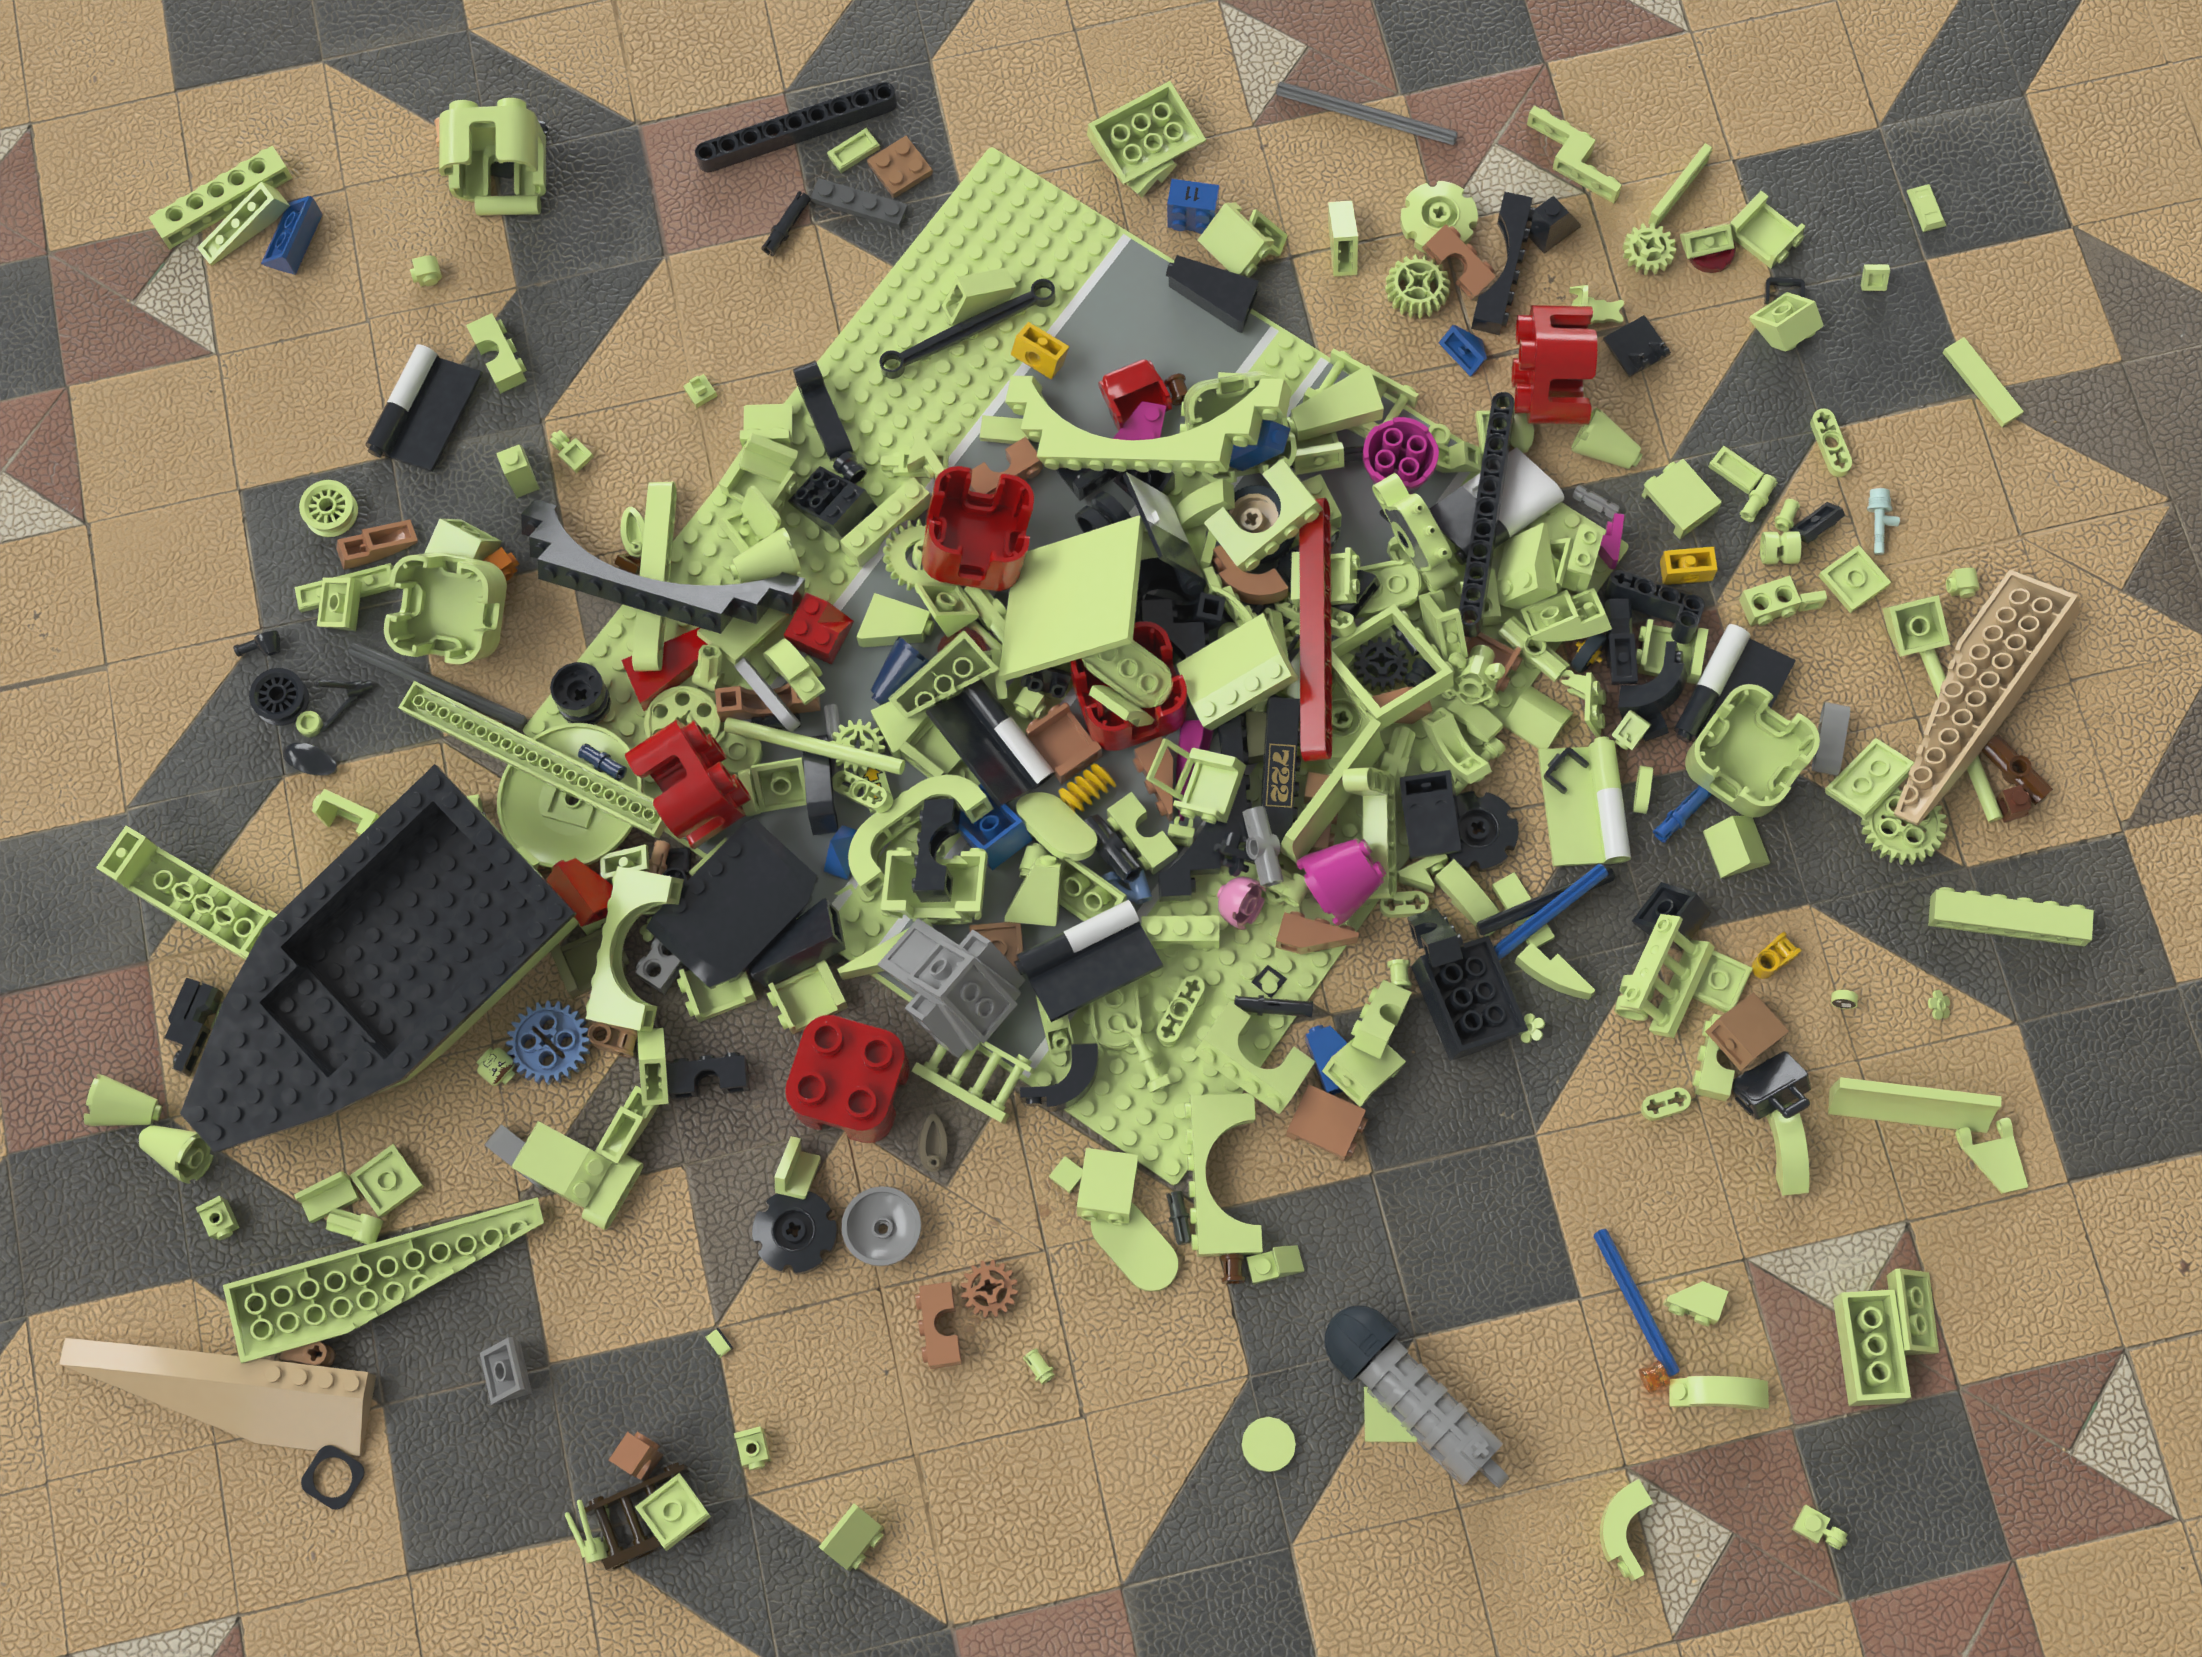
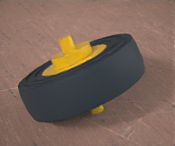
[1571,633,1608,674]

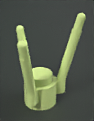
[565,1499,610,1563]

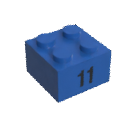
[1167,179,1219,234]

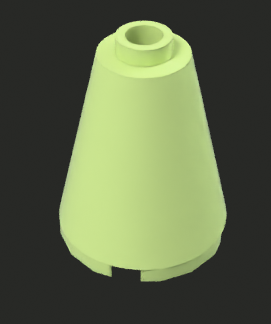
[1571,408,1643,469]
[729,528,801,583]
[84,1074,162,1126]
[139,1125,214,1184]

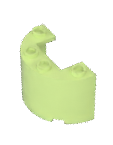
[881,847,988,925]

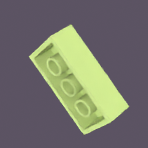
[1833,1290,1911,1406]

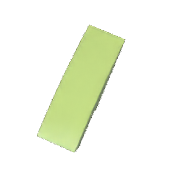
[1175,478,1235,530]
[1434,859,1499,936]
[1515,943,1595,1000]
[595,1085,660,1164]

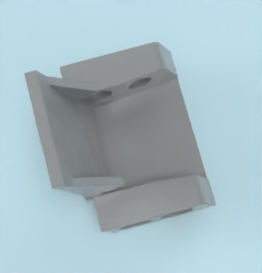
[877,918,1026,1059]

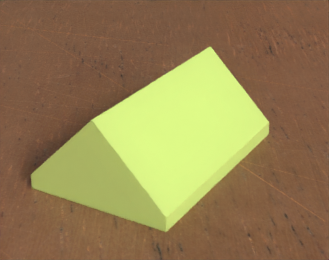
[1059,856,1127,921]
[1887,1268,1939,1355]

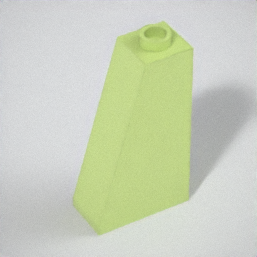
[1287,365,1384,442]

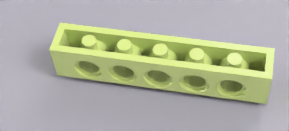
[149,146,292,250]

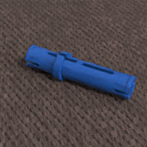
[1653,785,1712,843]

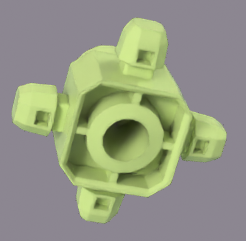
[1443,645,1505,708]

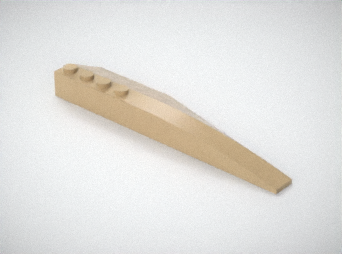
[1894,570,2080,826]
[59,1338,376,1456]

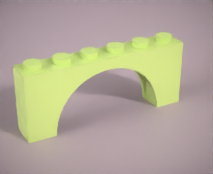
[586,866,684,1032]
[1185,1093,1263,1257]

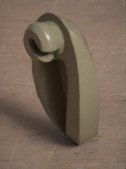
[918,1114,948,1172]

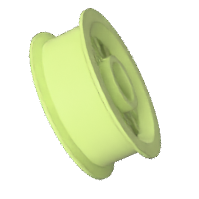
[299,480,358,537]

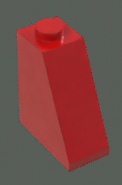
[546,858,613,927]

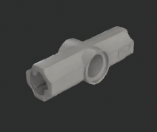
[1242,806,1284,887]

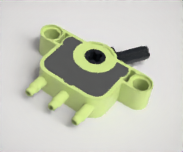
[1372,473,1455,592]

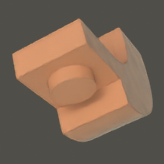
[1211,545,1288,605]

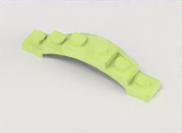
[1202,566,1269,712]

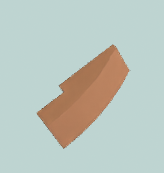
[336,520,418,570]

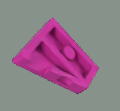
[1113,401,1166,441]

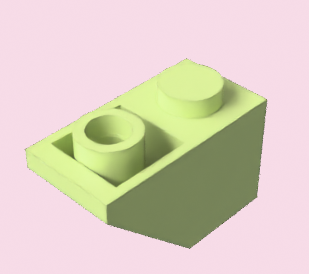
[1036,995,1074,1055]
[1663,1281,1729,1326]

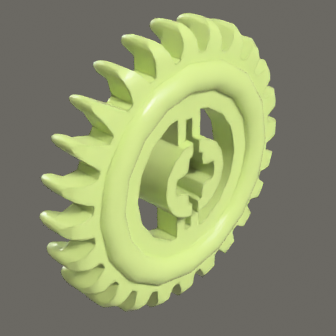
[883,518,939,593]

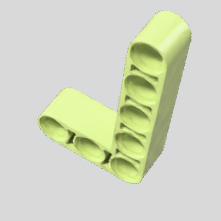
[1342,767,1397,900]

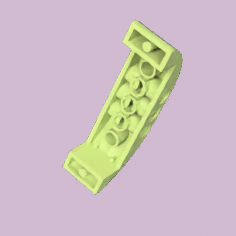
[96,826,277,960]

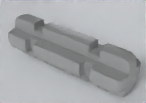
[1572,485,1620,518]

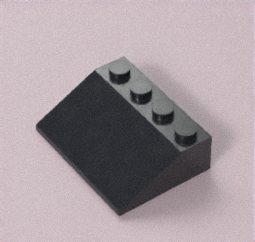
[1411,936,1528,1061]

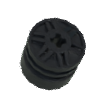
[550,662,611,725]

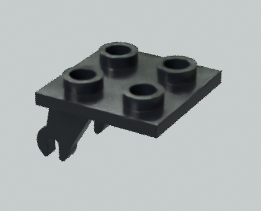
[1603,315,1671,377]

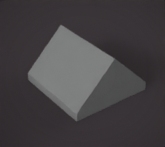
[480,1337,532,1405]

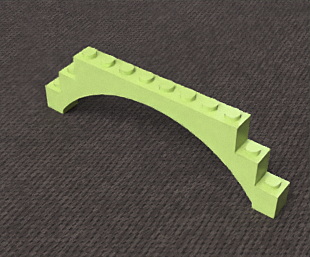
[1005,376,1292,474]

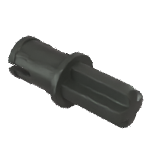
[1166,1191,1191,1245]

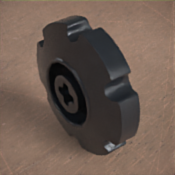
[1446,791,1519,872]
[752,1191,838,1275]

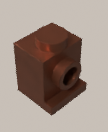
[1996,785,2031,823]

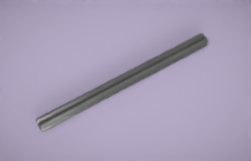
[1276,82,1458,145]
[348,642,527,729]

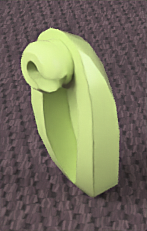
[1510,410,1534,453]
[620,507,645,557]

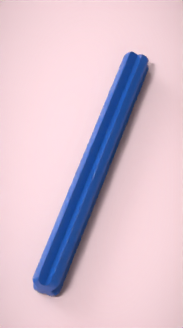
[1494,864,1608,961]
[1594,1229,1680,1378]

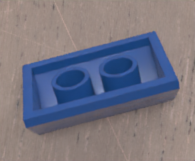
[261,196,323,275]

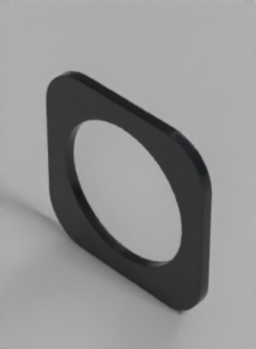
[301,1445,365,1510]

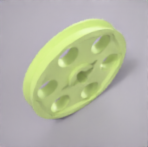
[644,686,721,739]

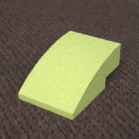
[1521,587,1612,642]

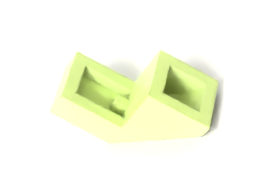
[1435,441,1481,473]

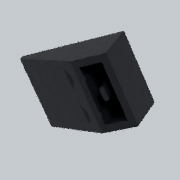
[788,466,878,540]
[1400,770,1462,859]

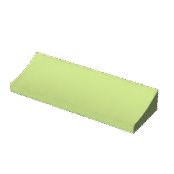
[1280,717,1385,863]
[1828,1077,2002,1133]

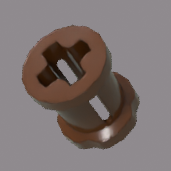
[1164,373,1188,406]
[1221,1254,1245,1284]

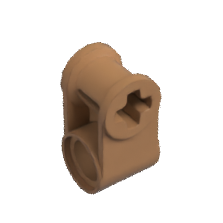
[588,1022,638,1058]
[279,1342,335,1367]

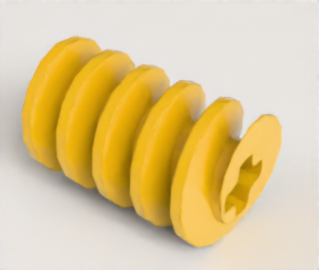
[1059,763,1116,812]

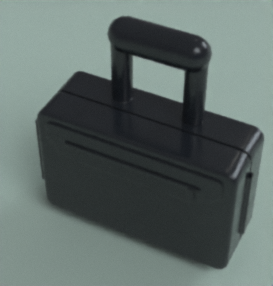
[1732,1051,1811,1120]

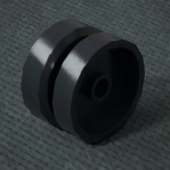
[1075,491,1132,533]

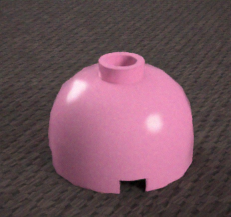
[1217,876,1266,930]

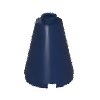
[870,636,929,705]

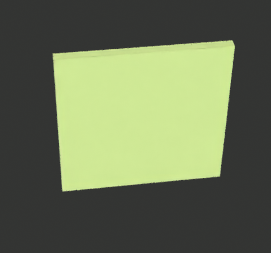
[998,515,1144,681]

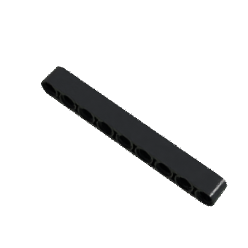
[695,82,897,173]

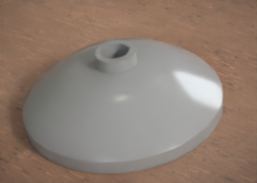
[842,1186,921,1266]

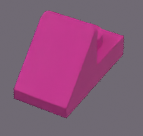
[1598,513,1624,570]

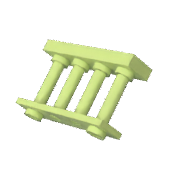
[1303,348,1419,439]
[1619,914,1715,1038]
[912,1042,1035,1124]

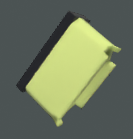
[705,1328,734,1358]

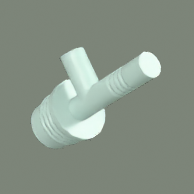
[1867,488,1900,555]

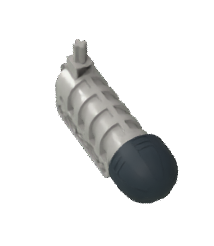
[1324,1306,1509,1488]

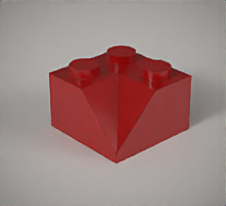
[784,592,854,665]

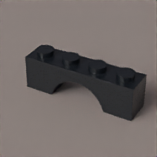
[912,799,961,903]

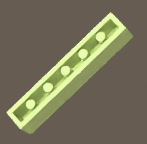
[1928,887,2094,947]

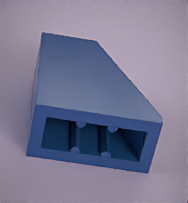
[1229,419,1291,471]
[1305,1025,1347,1095]

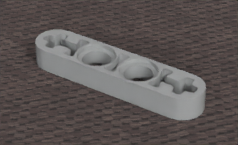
[734,657,801,733]

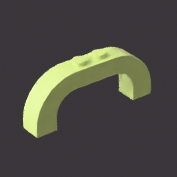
[848,775,993,898]

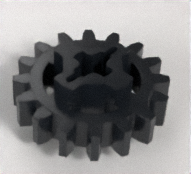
[1354,637,1409,692]

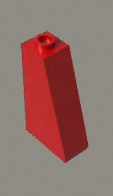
[621,628,708,711]

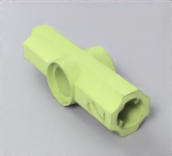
[964,586,1007,645]
[1498,616,1570,682]
[1380,727,1416,798]

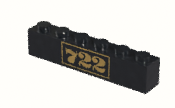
[1261,697,1301,853]

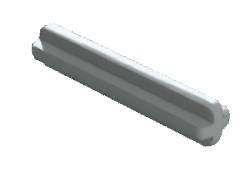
[824,704,844,776]

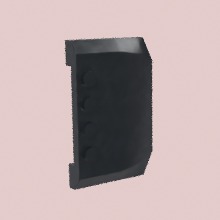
[646,818,819,989]

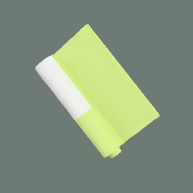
[1538,737,1631,867]

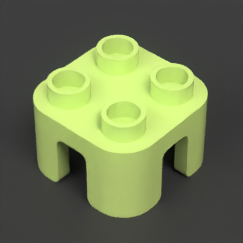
[439,98,546,202]
[1183,371,1297,483]
[384,552,507,664]
[1685,684,1820,817]

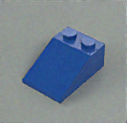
[959,784,1033,871]

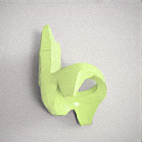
[1569,285,1624,325]

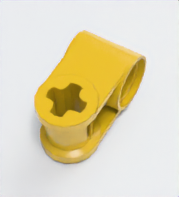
[1751,931,1802,979]

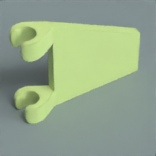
[1955,1118,2028,1194]

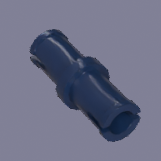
[578,743,627,781]

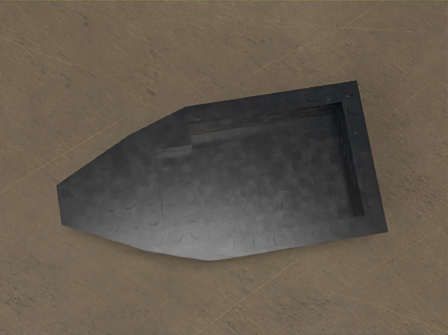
[180,764,579,1152]

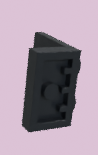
[1056,468,1119,501]

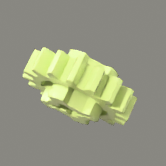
[1622,223,1676,275]
[830,719,885,775]

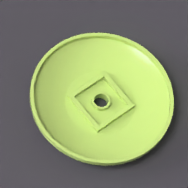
[497,723,644,869]

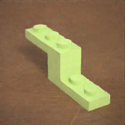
[1527,106,1622,203]

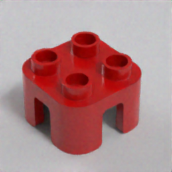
[1511,305,1598,425]
[922,466,1034,591]
[1071,621,1187,751]
[625,719,752,849]
[785,1015,910,1143]

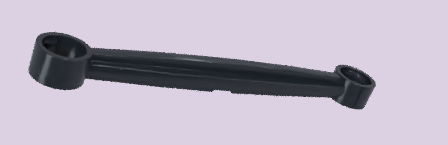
[879,279,1056,379]

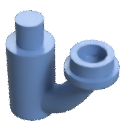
[1102,861,1152,904]

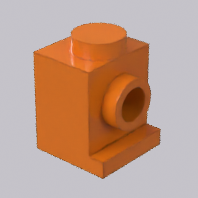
[482,547,519,581]

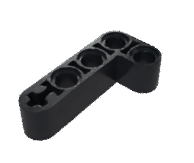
[793,360,853,461]
[1605,570,1705,644]
[803,734,839,836]

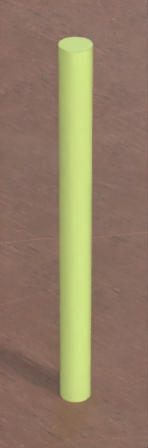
[1919,649,2003,823]
[724,717,905,775]

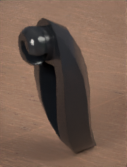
[283,743,338,776]

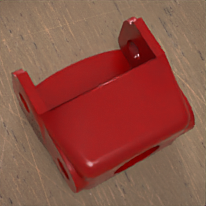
[1098,359,1172,430]

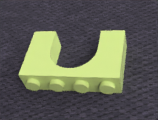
[1204,459,1323,572]
[1193,1001,1315,1114]

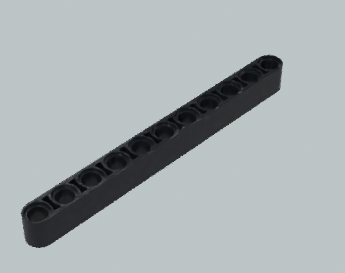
[1459,392,1514,637]

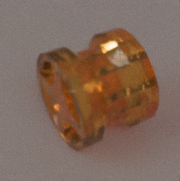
[1638,1360,1670,1394]

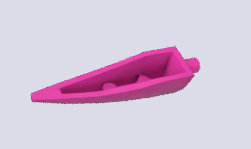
[1176,719,1214,821]

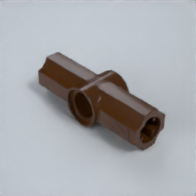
[1981,734,2053,805]

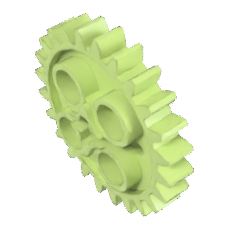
[1861,784,1947,865]

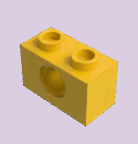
[1011,322,1069,379]
[1660,547,1717,585]

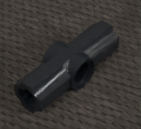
[1084,814,1142,883]

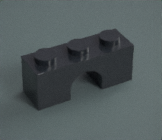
[1407,908,1464,968]
[666,1052,750,1099]

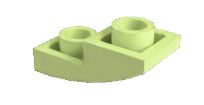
[1127,160,1177,197]
[1446,698,1503,743]

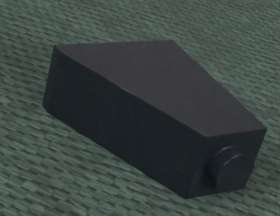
[1529,195,1581,253]

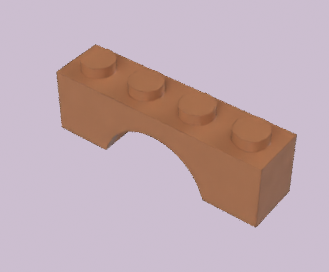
[715,683,821,722]

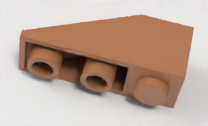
[1132,736,1173,822]
[1275,911,1359,955]

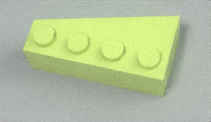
[888,631,999,719]

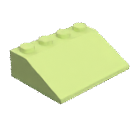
[1087,81,1206,185]
[1176,613,1299,730]

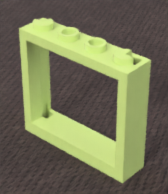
[1331,604,1455,731]

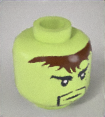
[476,1047,516,1086]

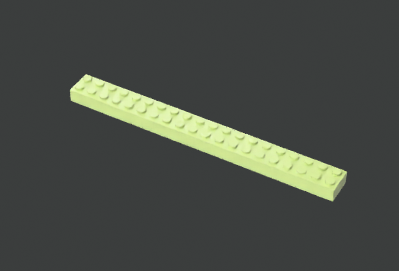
[398,681,666,839]

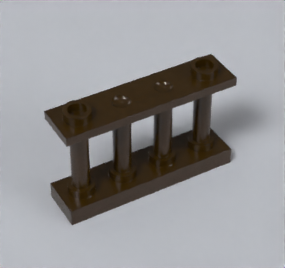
[584,1462,711,1572]

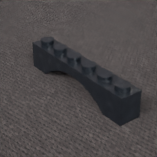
[1471,192,1535,335]

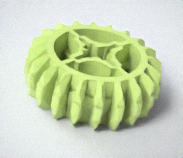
[1385,254,1451,319]

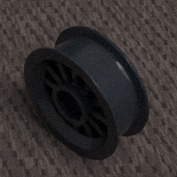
[249,668,309,726]

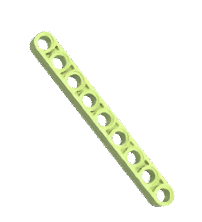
[632,481,677,672]

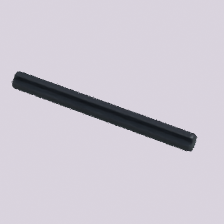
[1476,867,1616,936]

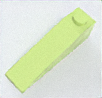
[197,182,290,265]
[837,918,933,980]

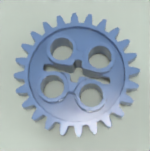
[506,1001,591,1085]

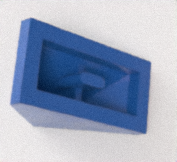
[1439,325,1487,377]
[824,825,857,880]

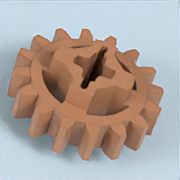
[960,1260,1018,1319]

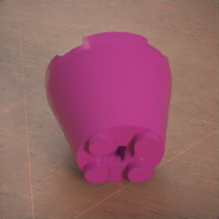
[1363,417,1439,494]
[1296,838,1386,926]

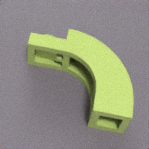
[763,638,826,705]
[1421,707,1492,784]
[1766,1102,1809,1196]
[1669,1376,1769,1410]
[1600,1479,1653,1581]

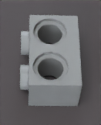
[635,938,685,995]

